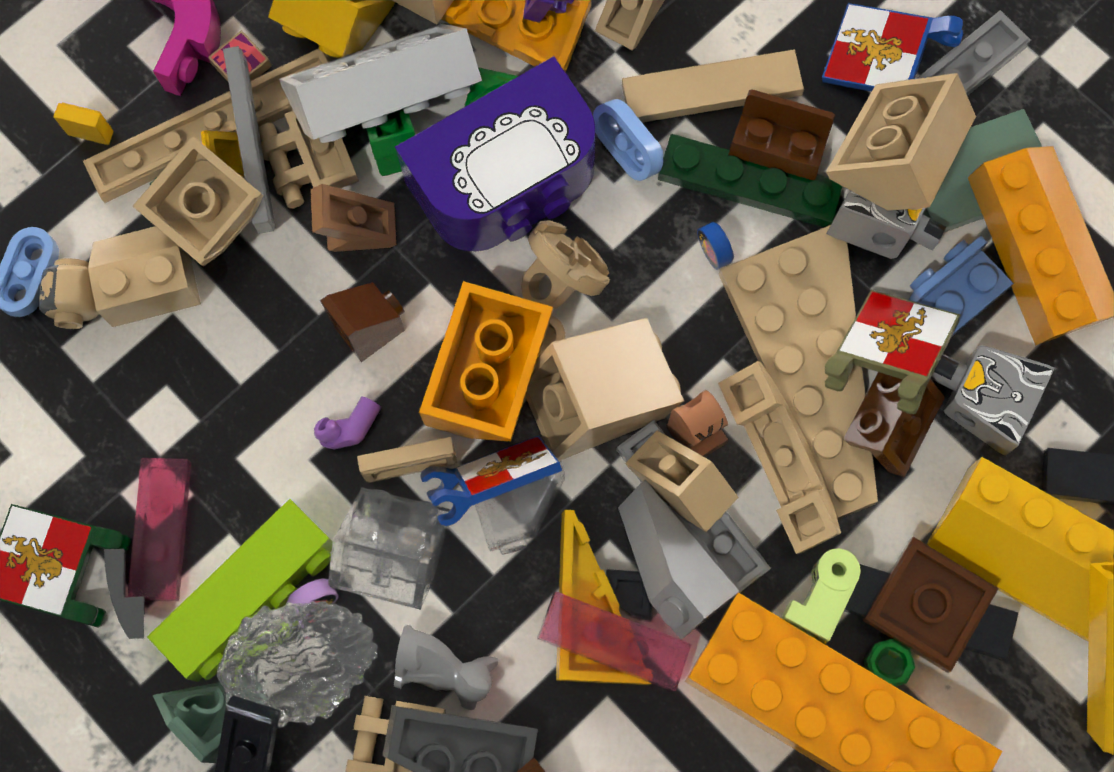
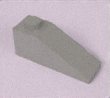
[618,480,739,640]

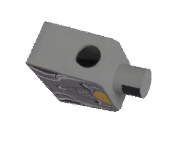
[826,190,946,259]
[930,346,1055,456]

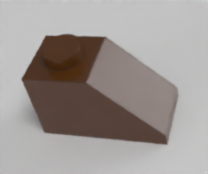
[320,282,405,362]

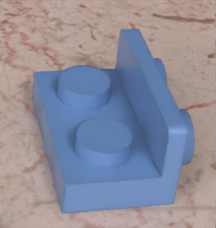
[908,235,1014,336]

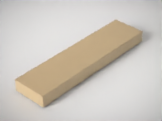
[622,49,804,123]

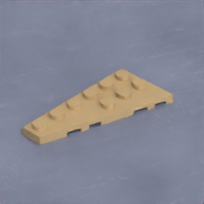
[719,225,878,519]

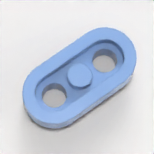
[593,99,663,181]
[0,227,59,317]

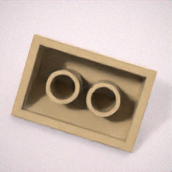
[826,73,976,211]

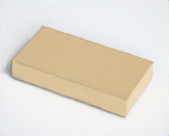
[357,437,458,483]

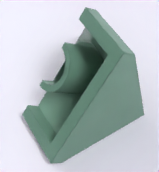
[153,674,270,763]

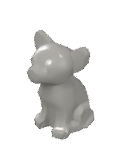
[394,625,498,710]

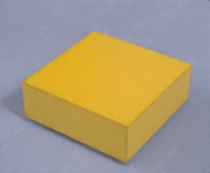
[53,102,114,145]

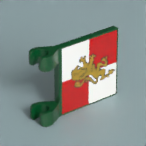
[0,504,131,628]

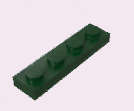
[658,134,842,227]

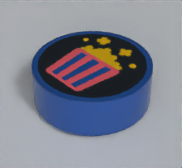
[697,222,734,270]

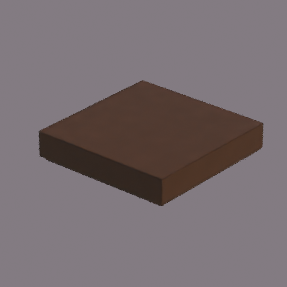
[863,537,999,673]

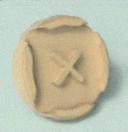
[521,221,610,309]

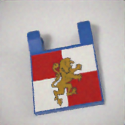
[822,3,963,92]
[420,436,562,526]

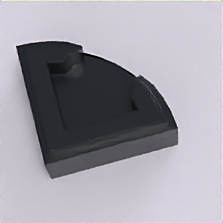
[606,569,652,622]

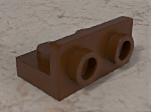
[728,89,835,180]
[844,372,945,477]

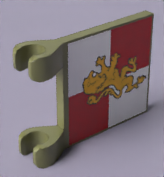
[825,290,960,414]

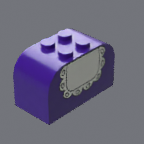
[395,56,595,252]

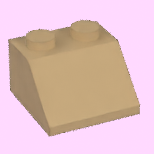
[88,226,201,327]

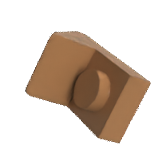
[311,184,396,252]

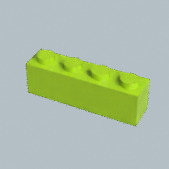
[147,499,337,682]

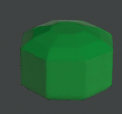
[863,639,915,686]

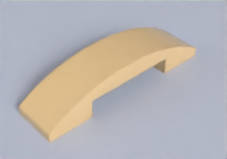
[718,361,841,554]

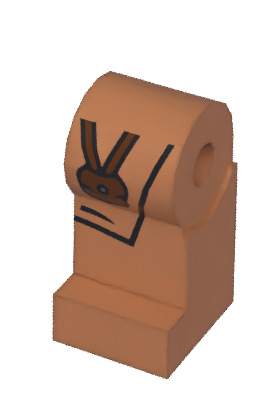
[667,390,728,457]

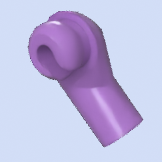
[314,396,381,449]

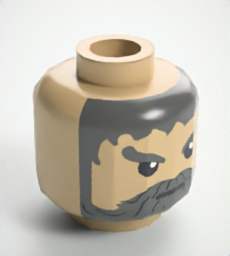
[39,258,99,329]

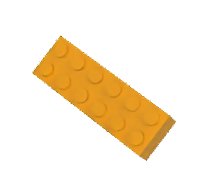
[684,592,1002,772]

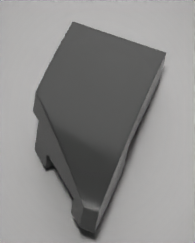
[104,549,145,639]

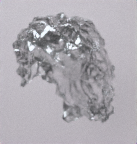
[217,601,378,728]

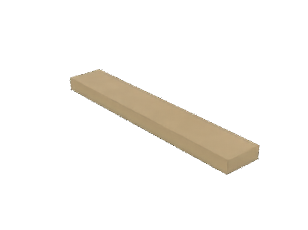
[83,48,330,203]

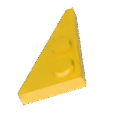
[556,510,652,685]

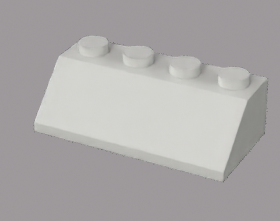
[279,24,482,143]

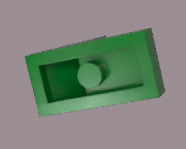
[366,109,415,176]

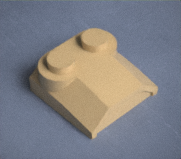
[133,136,264,266]

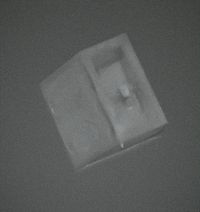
[328,487,451,610]

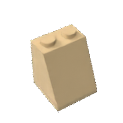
[525,318,684,461]

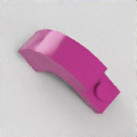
[152,0,221,96]

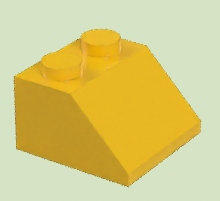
[268,0,395,58]

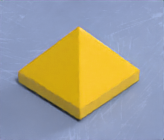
[201,130,245,178]

